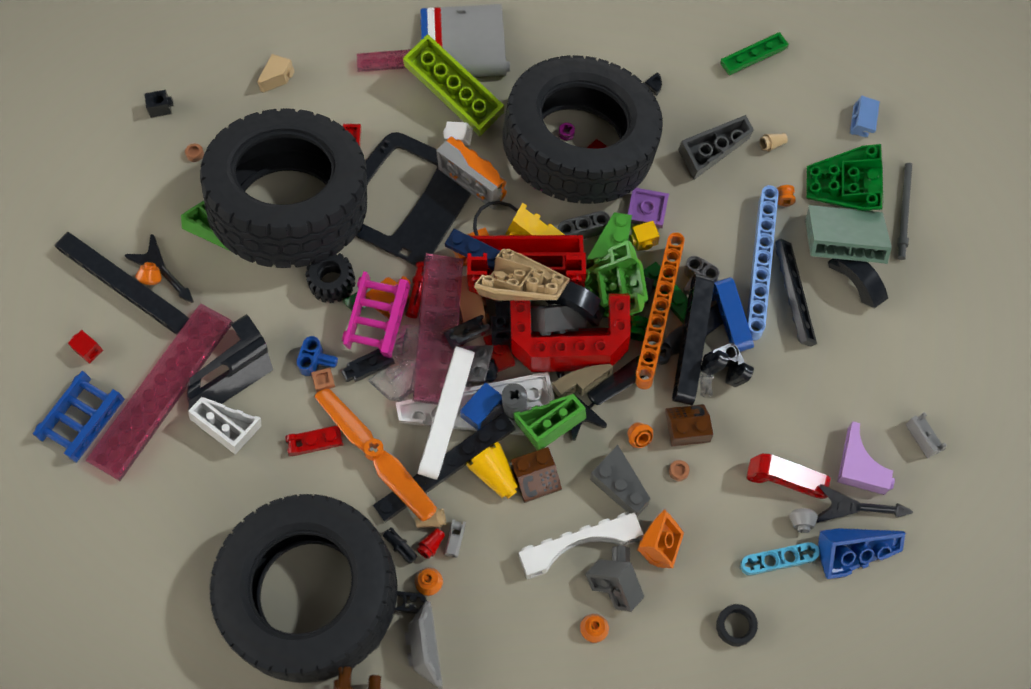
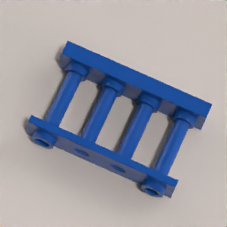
[33,371,125,463]

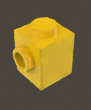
[629,221,660,251]

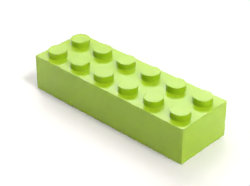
[403,34,504,137]

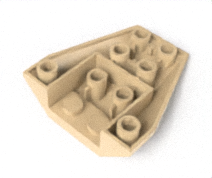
[475,249,570,300]

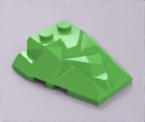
[585,240,648,318]

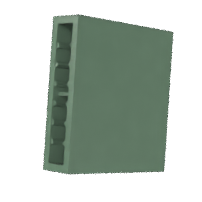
[805,205,892,264]

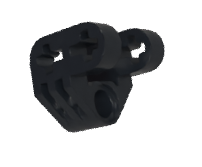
[701,344,754,387]

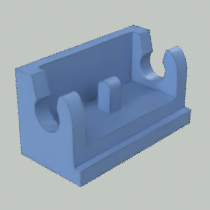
[850,96,880,137]

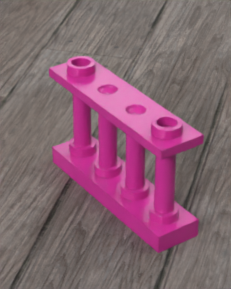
[342,271,410,358]

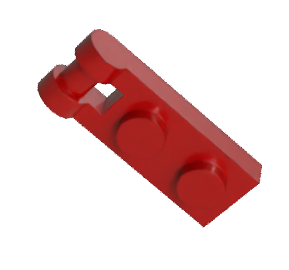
[285,425,343,456]

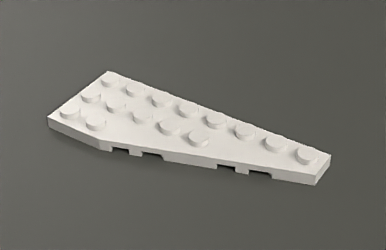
[396,372,555,436]

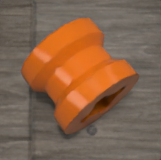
[777,185,796,207]

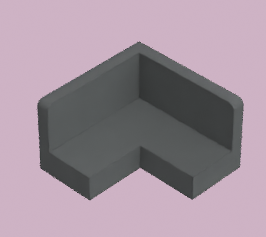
[586,559,644,612]

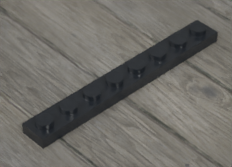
[373,412,516,523]

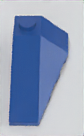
[818,528,906,579]

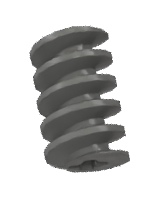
[502,383,527,420]

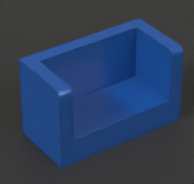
[460,382,502,431]

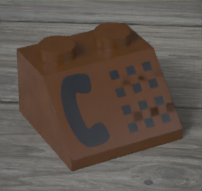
[665,404,713,446]
[511,447,562,503]

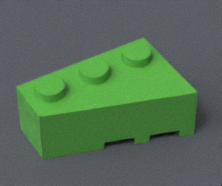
[181,200,230,251]
[586,212,632,269]

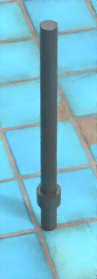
[897,163,912,260]

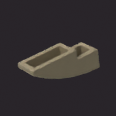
[552,364,613,398]

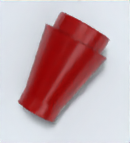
[416,528,445,559]

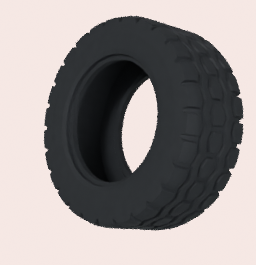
[200,108,367,268]

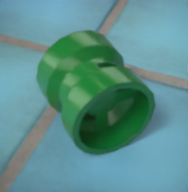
[630,315,649,341]

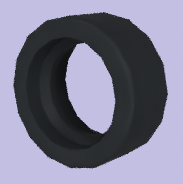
[716,604,758,647]

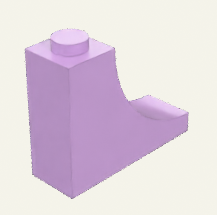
[837,421,895,495]

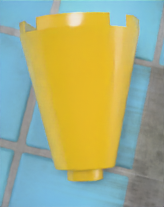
[466,442,518,499]

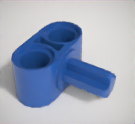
[297,336,338,376]

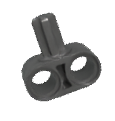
[684,256,720,295]

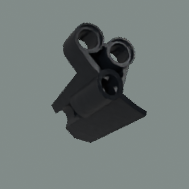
[187,314,273,411]

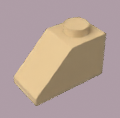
[257,54,294,92]

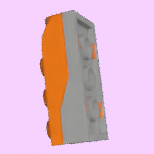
[436,136,507,210]

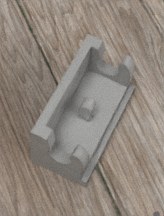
[906,412,947,458]

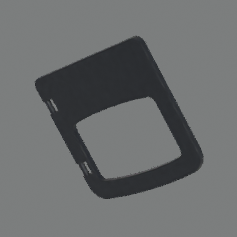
[356,132,471,266]

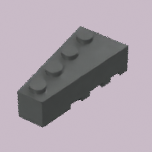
[678,115,754,180]

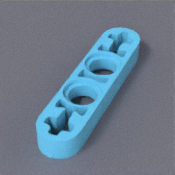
[740,542,820,575]

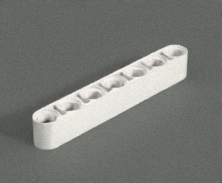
[417,346,475,480]

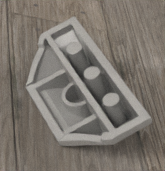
[405,601,443,689]

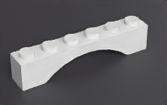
[519,512,643,580]

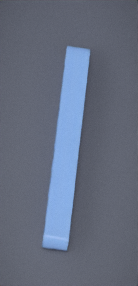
[747,185,778,340]

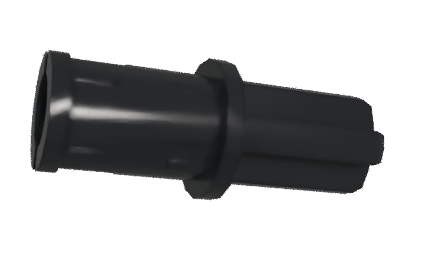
[383,527,417,563]

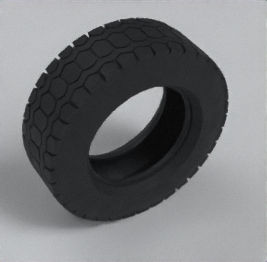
[502,55,663,204]
[210,494,398,683]

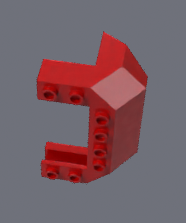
[467,235,586,301]
[510,293,630,372]

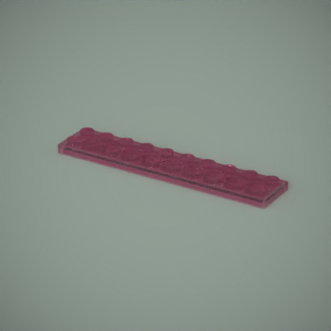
[86,303,233,481]

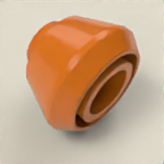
[135,262,162,285]
[627,422,653,448]
[415,567,443,596]
[580,614,609,643]

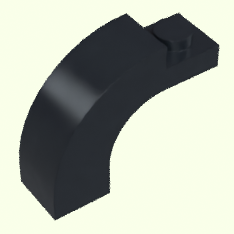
[828,258,888,309]
[545,281,605,326]

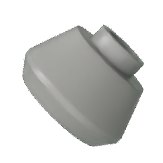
[789,508,818,533]

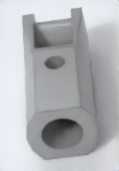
[444,519,466,558]

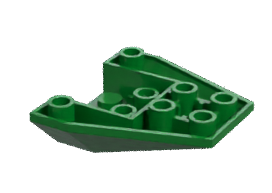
[806,144,883,211]

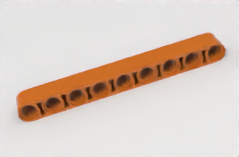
[635,232,685,389]

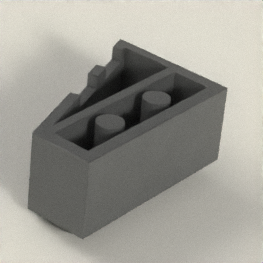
[531,304,587,335]
[590,445,651,517]

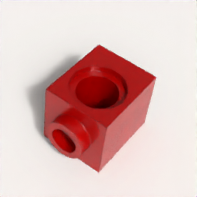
[68,330,103,364]

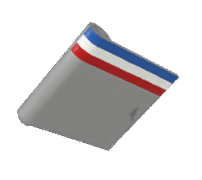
[421,4,510,77]

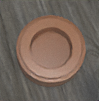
[185,143,204,162]
[669,460,690,481]

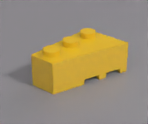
[505,202,565,235]

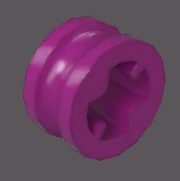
[559,123,575,141]

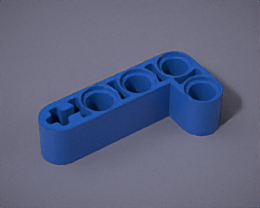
[712,277,754,352]

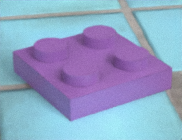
[628,188,669,229]

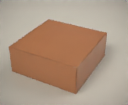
[311,367,335,392]

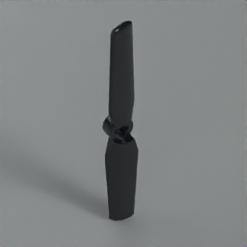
[587,304,723,405]

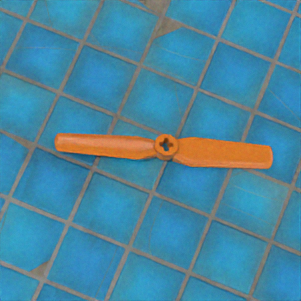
[314,388,437,521]

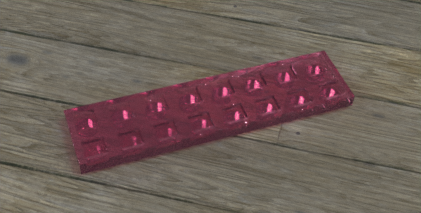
[412,253,463,405]

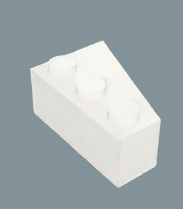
[188,397,262,455]

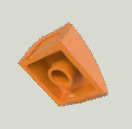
[637,509,684,568]

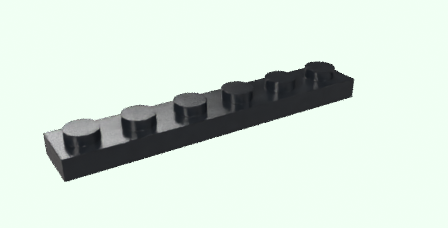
[775,239,817,347]

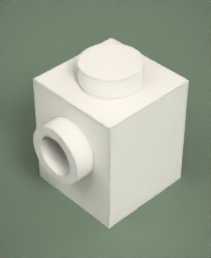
[443,122,473,146]

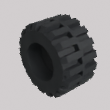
[305,253,356,303]

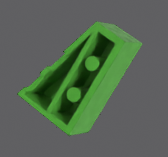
[513,394,586,450]

